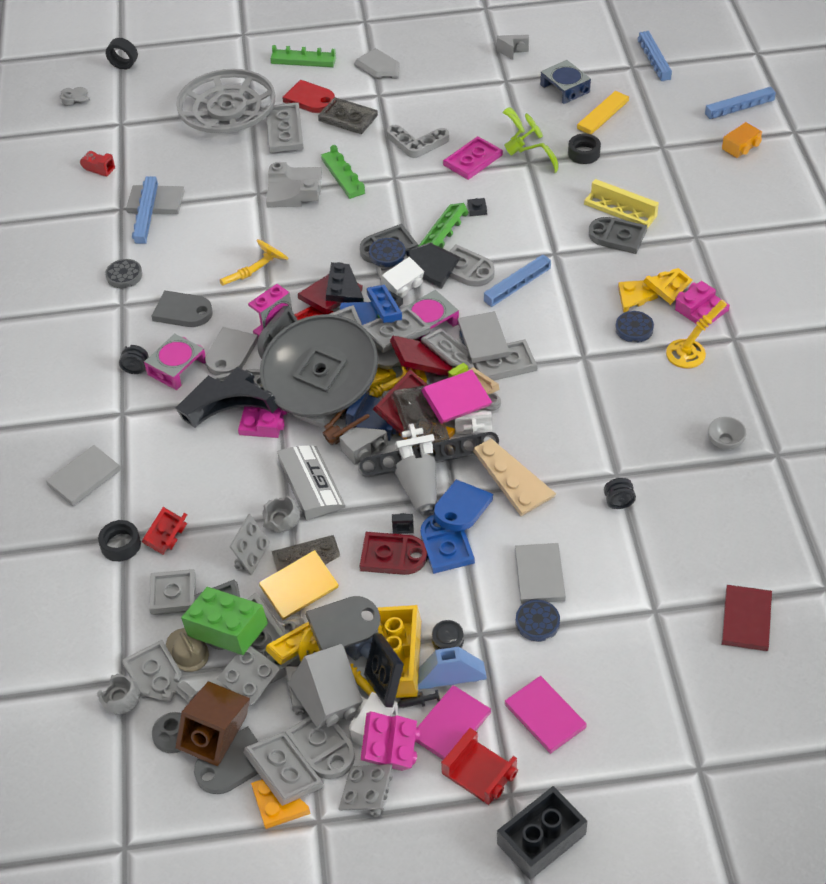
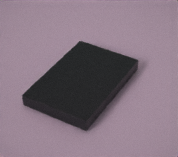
[364,633,404,708]

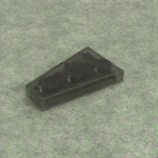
[271,535,340,572]

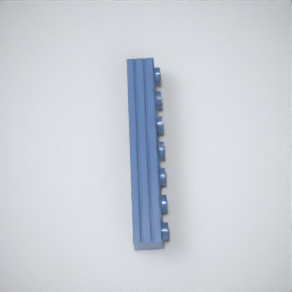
[638,31,672,81]
[705,86,776,119]
[132,176,158,244]
[484,255,551,307]

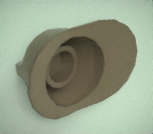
[166,628,209,672]

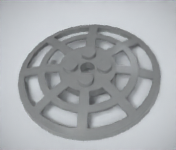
[176,69,276,133]

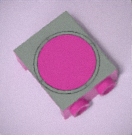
[248,284,292,338]
[402,290,459,341]
[144,333,206,390]

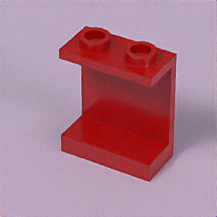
[441,728,518,805]

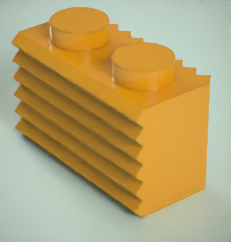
[722,122,762,158]

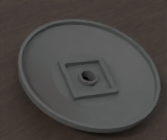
[260,314,378,417]

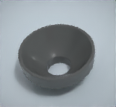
[152,712,181,753]

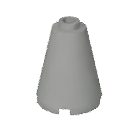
[395,454,437,515]

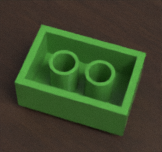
[181,587,268,655]

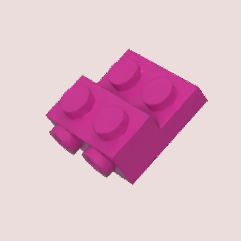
[675,280,730,325]
[238,407,287,438]
[360,711,420,771]

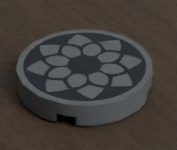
[105,259,143,288]

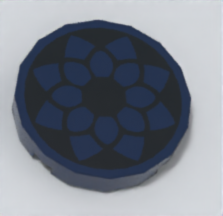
[369,238,406,267]
[615,311,654,342]
[515,600,560,642]

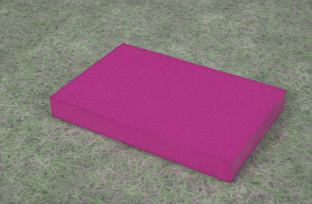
[443,136,503,180]
[421,370,492,424]
[505,675,587,754]
[416,685,491,760]

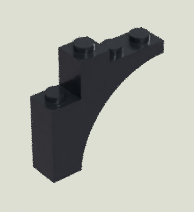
[175,367,278,428]

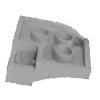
[266,162,322,207]

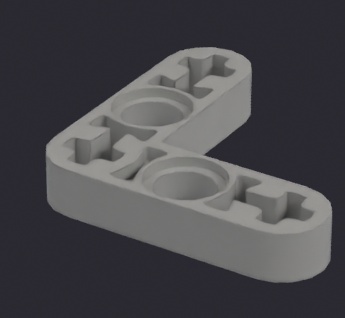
[387,125,449,158]

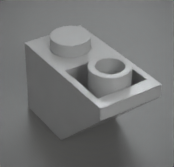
[339,427,388,465]

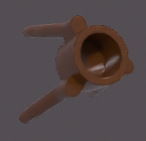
[322,408,370,446]

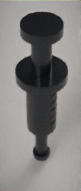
[397,690,440,708]

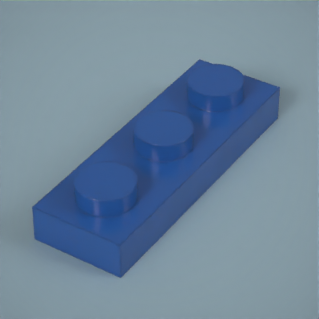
[367,284,402,323]

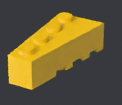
[377,605,422,698]

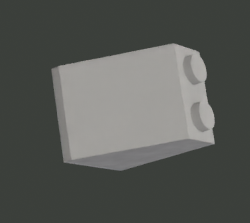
[289,644,363,729]

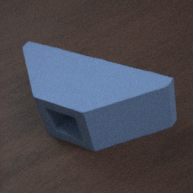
[418,647,487,690]

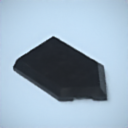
[406,243,461,289]

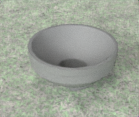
[708,417,746,449]

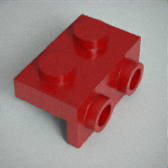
[142,507,188,555]

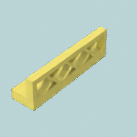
[584,179,659,228]

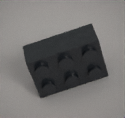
[497,786,588,880]

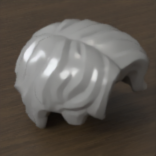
[262,496,300,533]
[97,674,140,714]

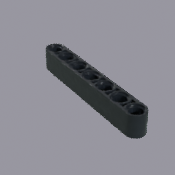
[358,432,499,477]

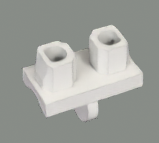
[455,410,492,435]
[395,424,435,459]

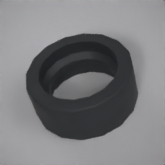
[105,38,138,70]
[568,133,601,164]
[98,520,141,562]

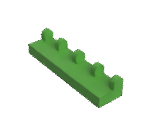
[270,45,336,68]
[321,145,365,199]
[418,203,469,248]

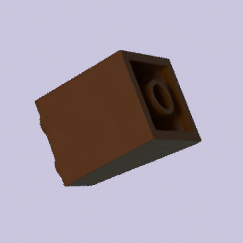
[175,681,250,766]

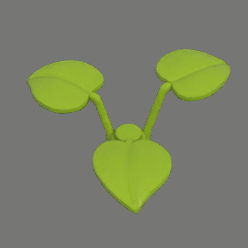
[502,107,559,173]

